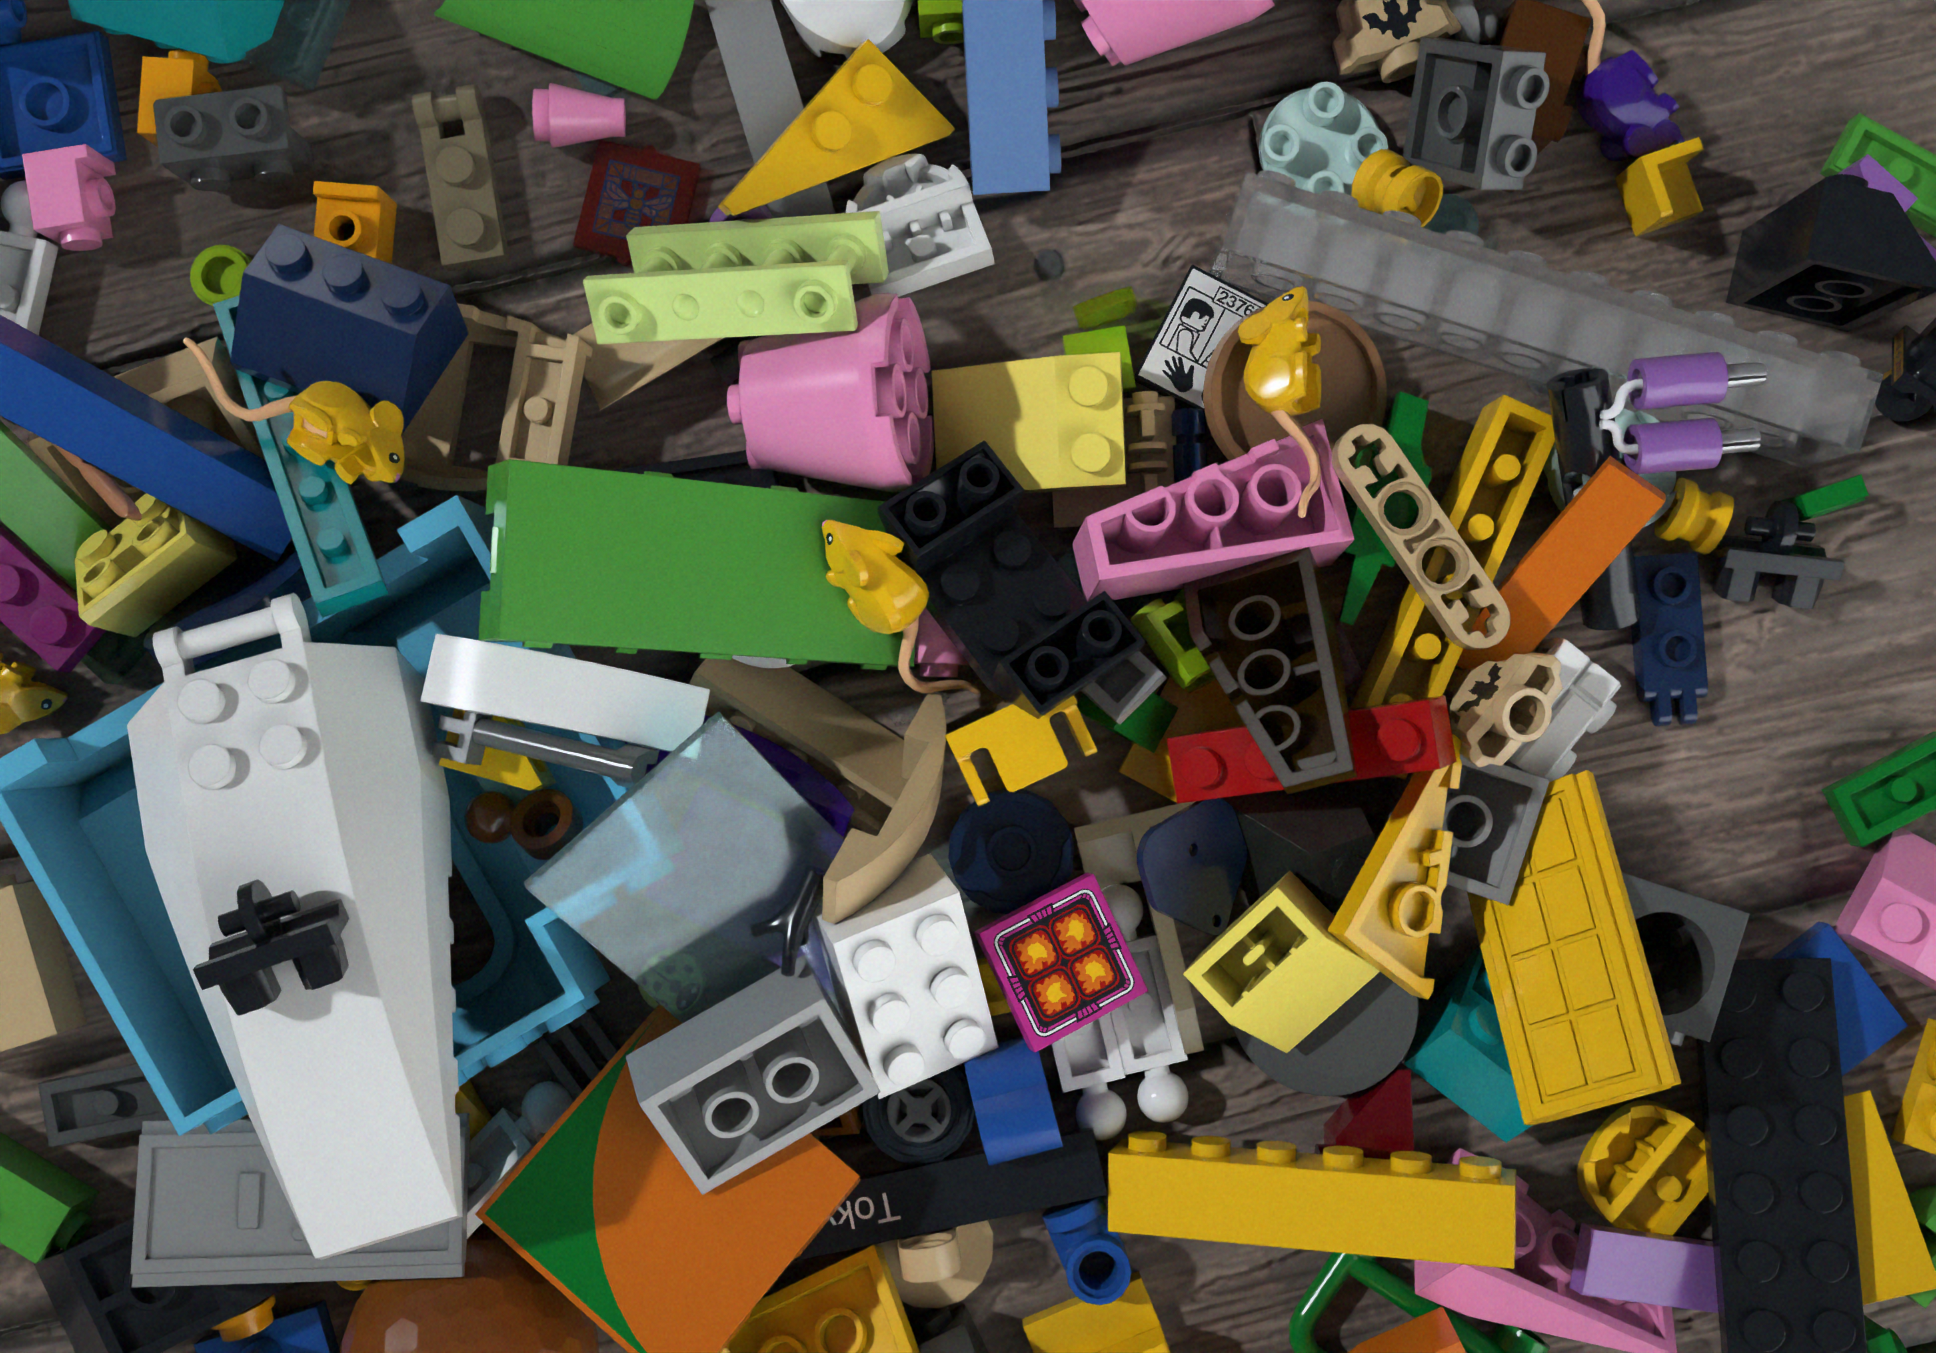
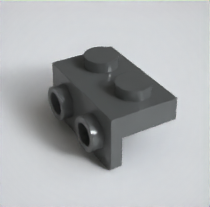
[153,85,315,191]

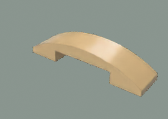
[822,693,946,924]

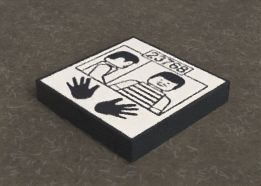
[1134,265,1269,418]

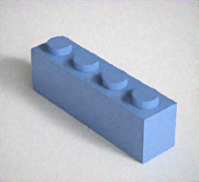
[962,0,1061,195]

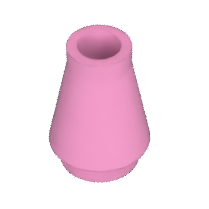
[532,83,626,148]

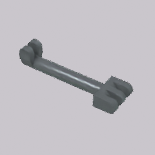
[431,711,659,792]

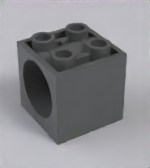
[1621,872,1750,1046]

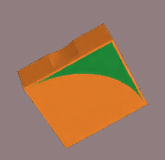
[475,1004,860,1353]

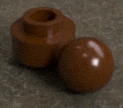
[464,789,583,860]

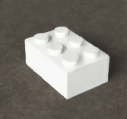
[812,853,999,1099]

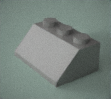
[626,955,880,1195]

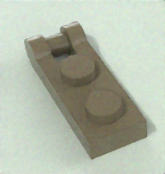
[412,83,510,272]

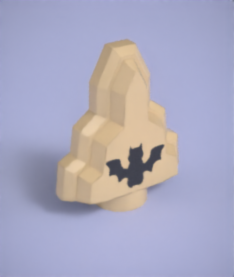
[1332,0,1461,83]
[1443,652,1563,767]

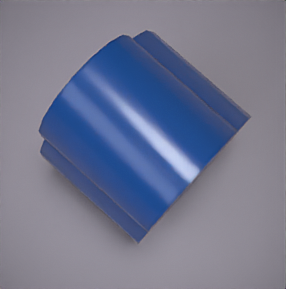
[964,1035,1063,1166]

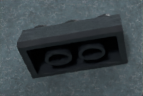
[1726,174,1936,332]

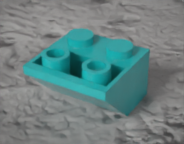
[1404,946,1533,1143]

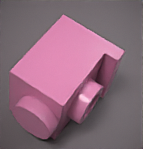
[22,144,116,251]

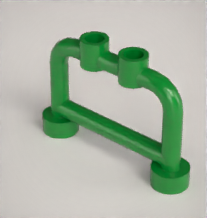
[1289,1252,1550,1353]

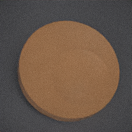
[1203,300,1387,466]

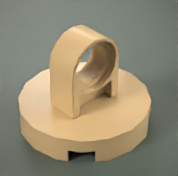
[867,1220,993,1308]

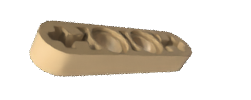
[1332,424,1510,650]

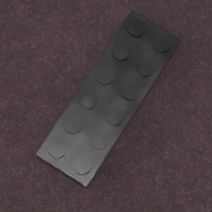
[1696,958,1867,1353]

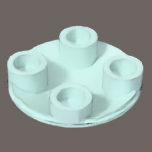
[1259,81,1388,213]

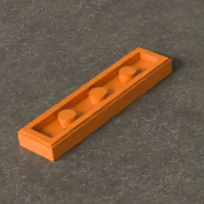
[1456,456,1666,670]

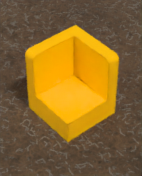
[1615,137,1704,237]

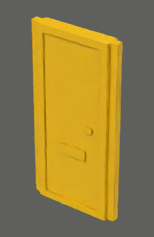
[1467,770,1682,1126]

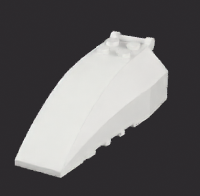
[127,593,463,1260]

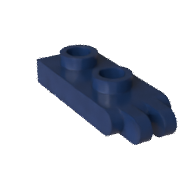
[1631,552,1708,726]

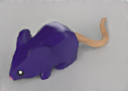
[1576,0,1685,161]

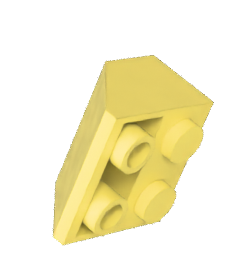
[75,493,238,638]
[1183,870,1380,1053]

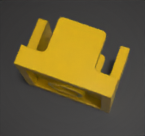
[945,695,1098,807]

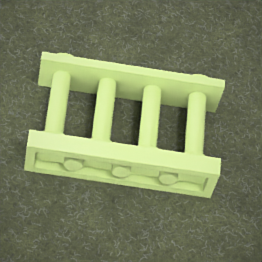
[583,211,889,344]

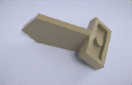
[1074,801,1204,1055]

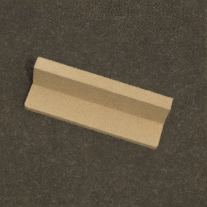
[689,658,908,836]

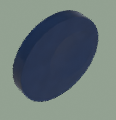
[144,541,311,669]

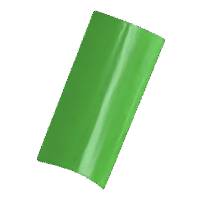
[434,0,695,100]

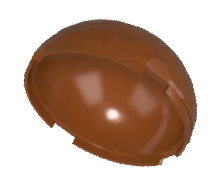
[340,1229,599,1353]

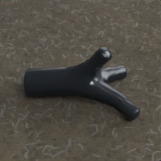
[750,865,826,977]

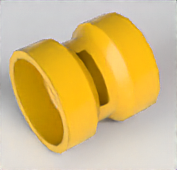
[1351,149,1443,233]

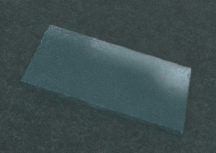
[524,711,845,1023]

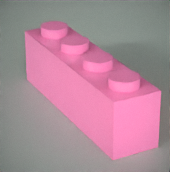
[1072,419,1354,602]

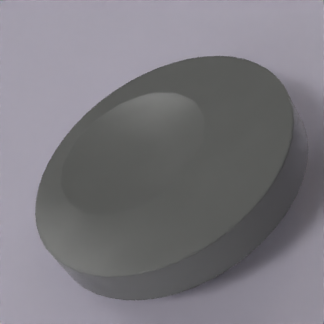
[1233,910,1420,1096]

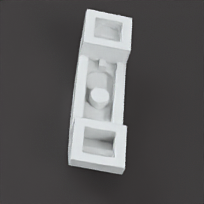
[420,634,710,757]

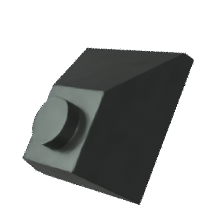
[1221,781,1376,912]

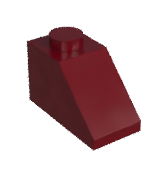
[1314,1062,1414,1159]

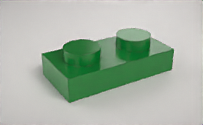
[1821,732,1936,847]

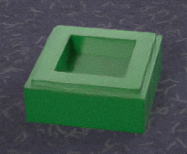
[1780,474,1869,522]

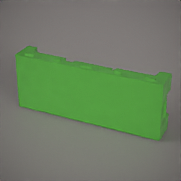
[478,459,915,670]

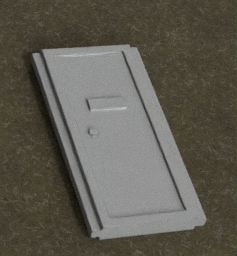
[130,1113,470,1287]

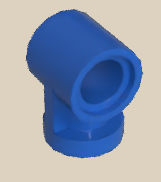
[1042,1196,1131,1305]

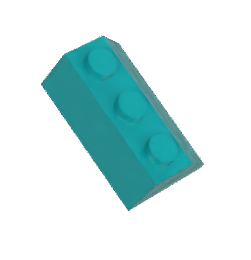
[68,0,285,63]

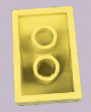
[932,352,1127,493]

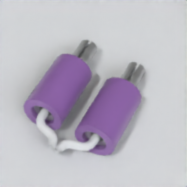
[1599,352,1767,475]

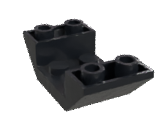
[878,440,1146,719]
[34,1217,294,1353]

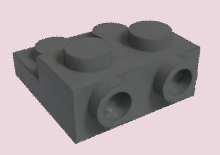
[1403,37,1550,190]

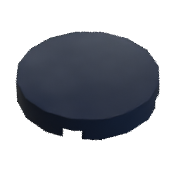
[948,788,1075,914]

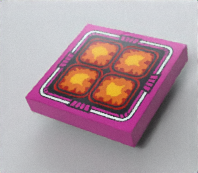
[974,873,1148,1053]

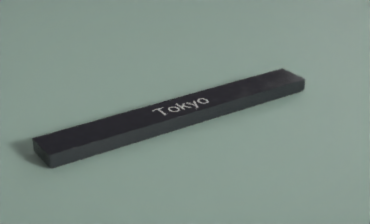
[791,1128,1108,1262]

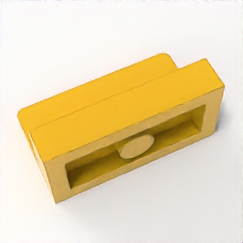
[1022,1271,1170,1353]

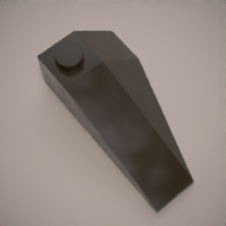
[1183,547,1357,794]

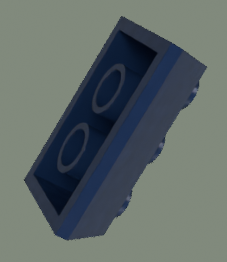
[230,224,469,433]

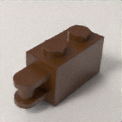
[1492,0,1591,193]

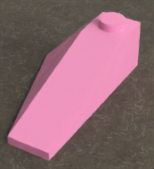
[1414,1148,1677,1353]

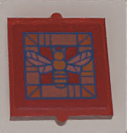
[573,139,701,266]

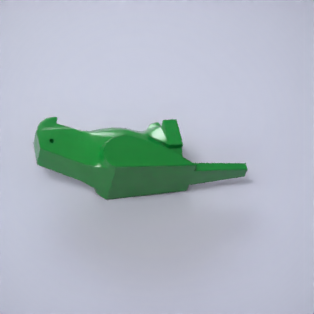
[1338,391,1432,625]

